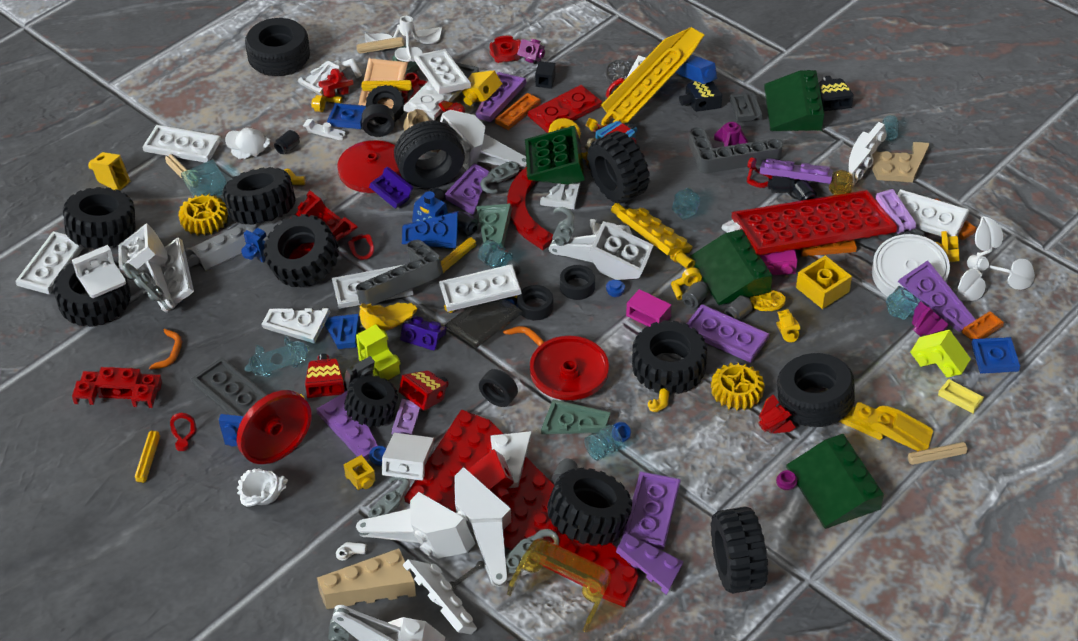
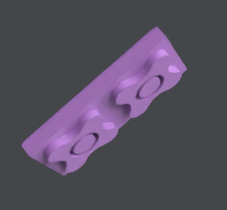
[760,158,833,184]
[687,304,770,363]
[622,471,681,550]

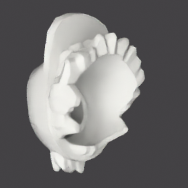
[225,128,270,159]
[237,468,288,507]

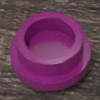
[776,470,797,490]

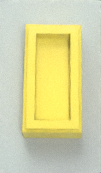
[938,379,984,414]

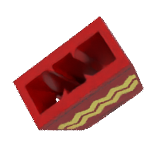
[305,354,345,398]
[399,370,449,410]

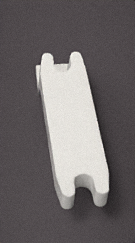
[303,119,346,140]

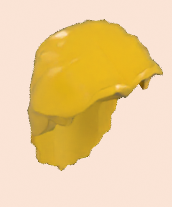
[359,302,418,331]

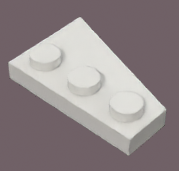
[262,308,330,344]
[491,431,531,488]

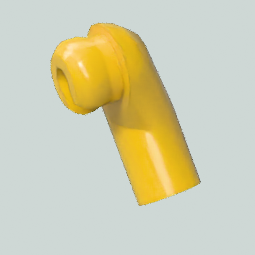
[648,388,669,412]

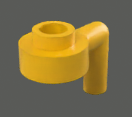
[311,95,342,112]
[671,268,702,300]

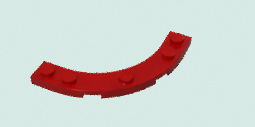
[507,167,553,250]

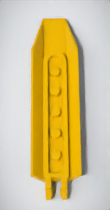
[601,27,705,125]

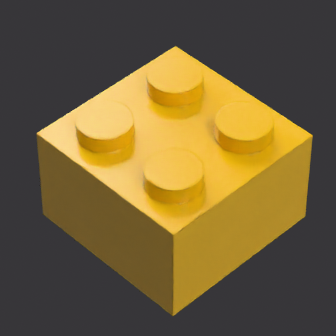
[796,255,852,309]

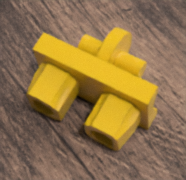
[936,231,960,262]
[776,309,800,343]

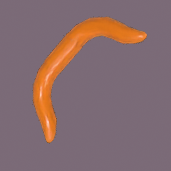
[503,326,544,346]
[149,328,182,370]

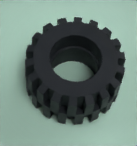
[344,375,398,427]

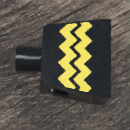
[819,76,854,111]
[679,81,722,112]

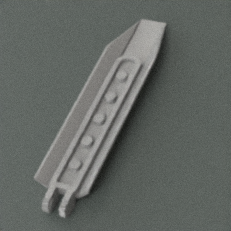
[185,189,327,271]

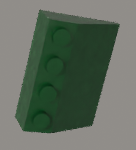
[764,70,824,131]
[525,125,585,185]
[690,229,772,305]
[786,434,884,529]

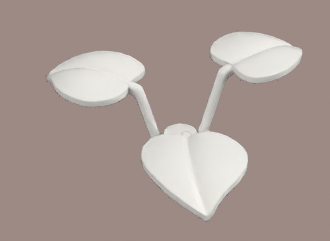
[365,16,442,62]
[956,216,1035,301]

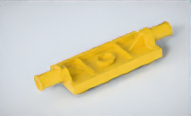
[611,203,695,269]

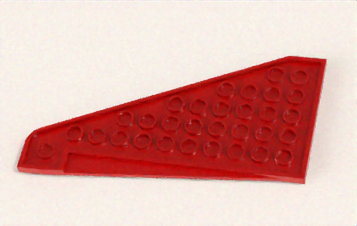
[404,410,638,607]

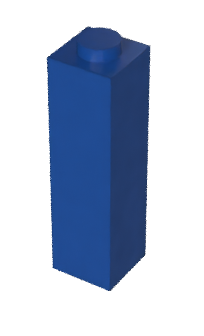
[675,55,718,84]

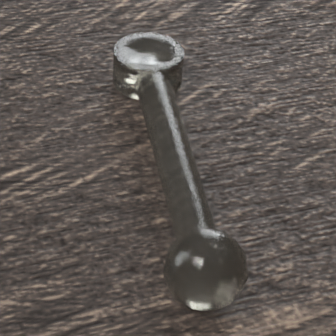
[449,561,485,591]

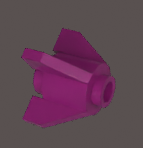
[714,122,748,147]
[912,301,949,337]

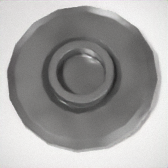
[605,59,633,87]

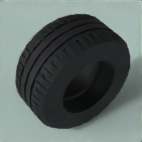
[245,18,310,76]
[394,121,465,188]
[777,353,855,427]

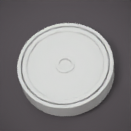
[872,234,950,304]

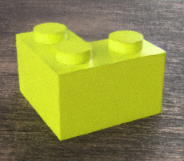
[356,324,401,381]
[910,329,971,378]

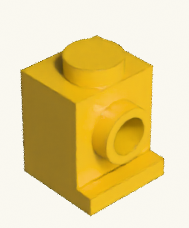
[344,455,376,490]

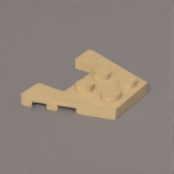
[871,142,929,182]

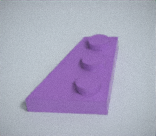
[444,163,489,216]
[616,533,684,595]

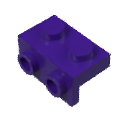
[369,167,413,209]
[400,316,447,351]

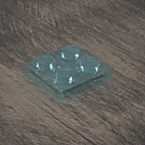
[181,159,227,197]

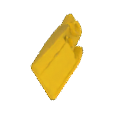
[852,402,933,451]

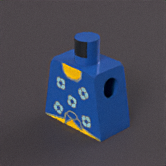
[412,191,448,222]

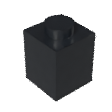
[535,61,556,89]

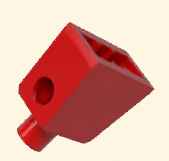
[468,449,514,502]

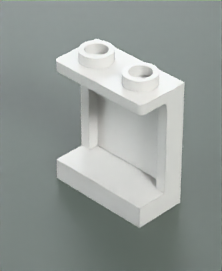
[382,433,434,481]

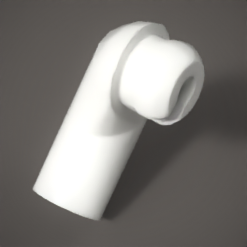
[336,542,367,561]

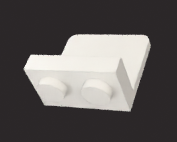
[72,245,126,298]

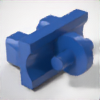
[241,228,267,262]

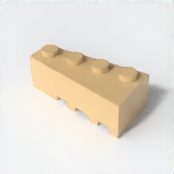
[317,549,416,609]

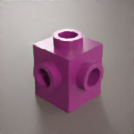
[517,38,545,64]

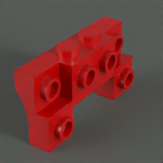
[72,367,162,408]

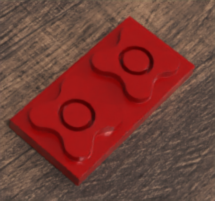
[528,85,602,133]

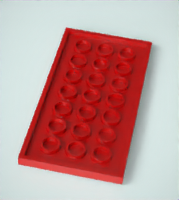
[731,190,897,255]

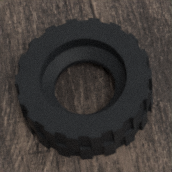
[366,85,405,124]

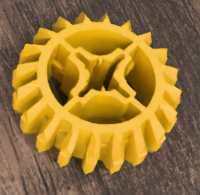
[178,193,228,236]
[710,362,765,411]

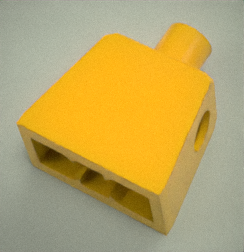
[462,70,503,106]
[88,152,131,190]

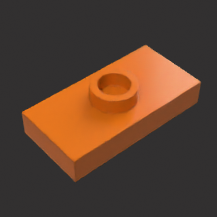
[962,311,1004,340]

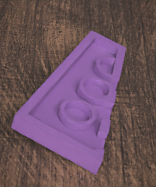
[476,72,527,122]
[898,260,976,332]
[317,391,378,461]

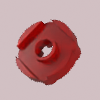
[489,36,521,63]

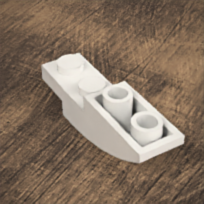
[849,122,887,185]

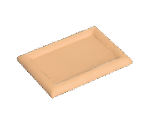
[358,58,408,109]

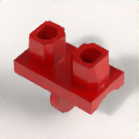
[318,68,353,98]

